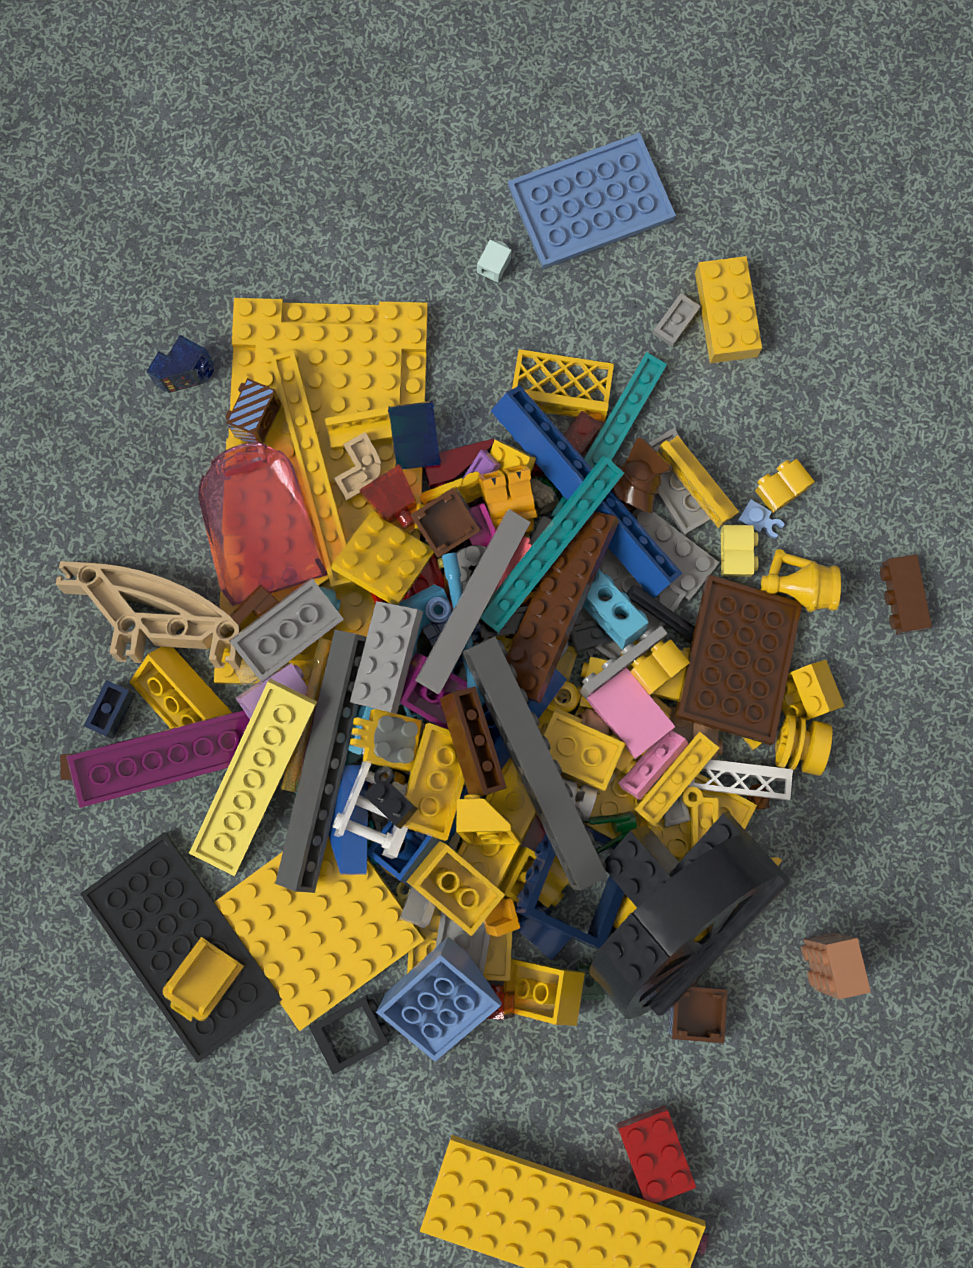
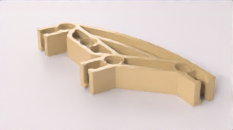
[56,561,242,669]

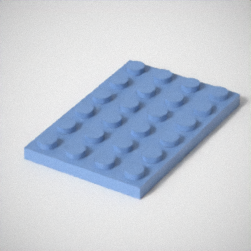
[508,132,676,269]

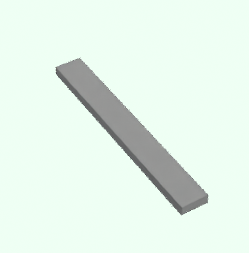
[415,509,530,694]

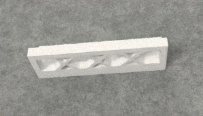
[688,759,793,800]

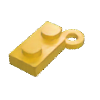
[682,787,718,849]

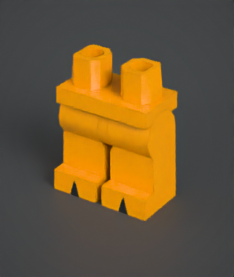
[478,464,537,532]

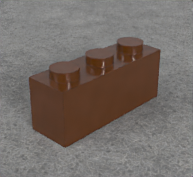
[880,554,932,635]

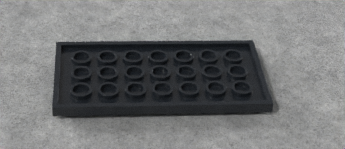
[80,832,282,1063]

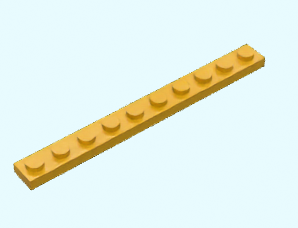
[270,350,354,589]

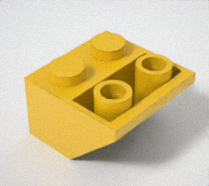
[782,660,845,722]

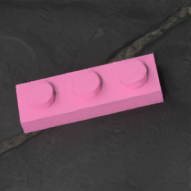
[619,730,688,800]

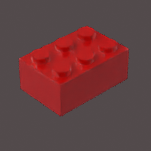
[616,1106,696,1203]

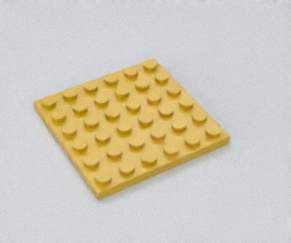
[214,836,425,1031]

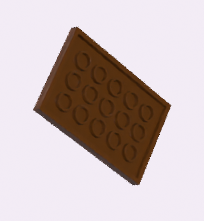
[675,575,802,745]

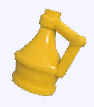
[761,549,841,612]

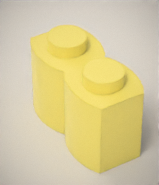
[721,525,758,577]

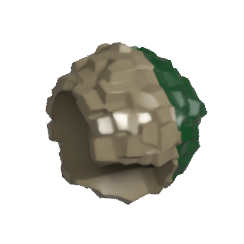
[530,476,560,515]

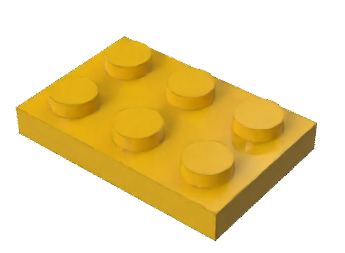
[544,712,625,792]

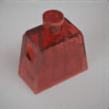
[359,465,417,529]

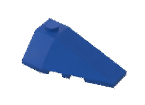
[328,765,368,875]

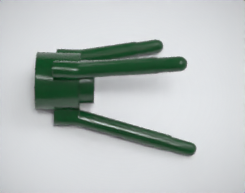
[582,811,637,854]

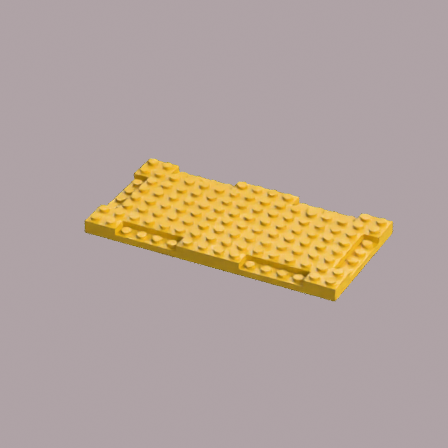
[214,298,428,687]

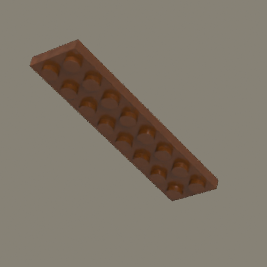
[506,512,619,703]

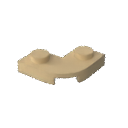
[334,432,381,500]

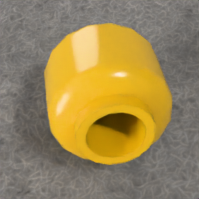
[550,681,580,713]

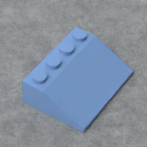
[376,937,502,1061]

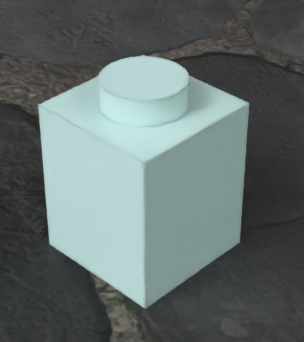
[477,240,511,283]

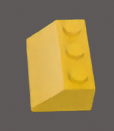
[456,795,521,846]

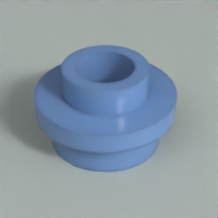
[425,597,451,623]

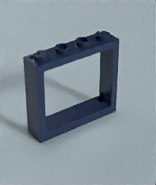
[515,826,625,949]

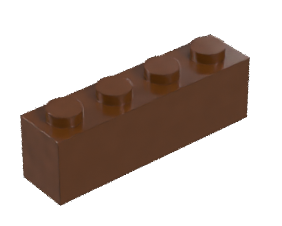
[440,686,507,797]

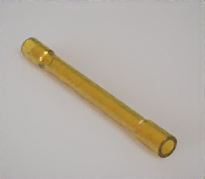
[281,638,332,793]

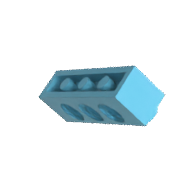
[583,569,649,650]

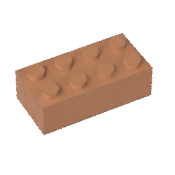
[801,933,871,999]

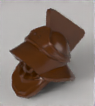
[612,438,672,514]

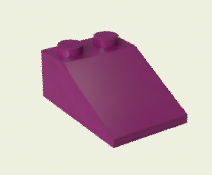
[400,652,467,730]

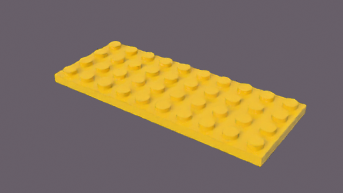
[420,1135,706,1268]

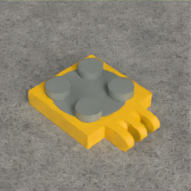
[350,709,422,772]

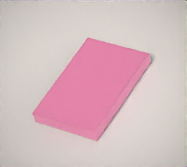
[586,668,675,759]

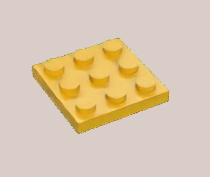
[331,512,434,605]

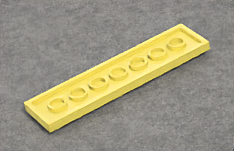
[189,678,317,876]

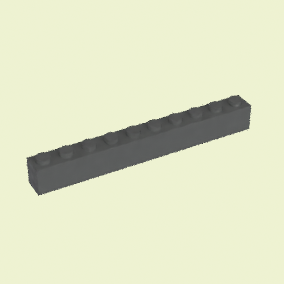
[275,630,367,893]
[462,637,607,891]

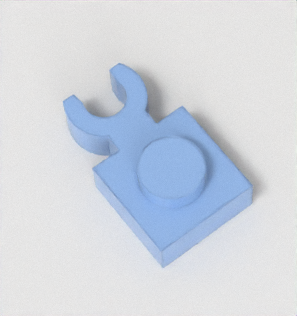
[738,500,785,539]

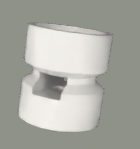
[562,778,597,821]

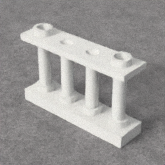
[333,748,411,859]

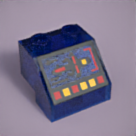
[146,335,214,393]

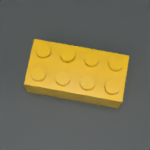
[695,256,762,363]

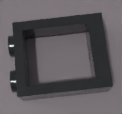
[309,995,392,1075]

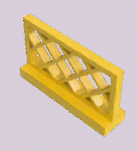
[512,349,614,422]

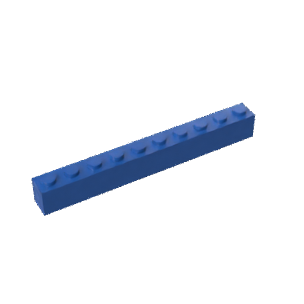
[491,385,683,598]

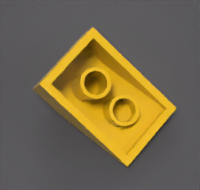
[406,841,505,936]
[500,959,585,1026]

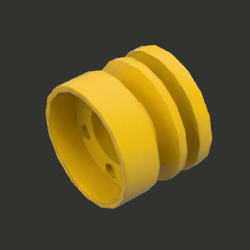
[775,715,833,776]

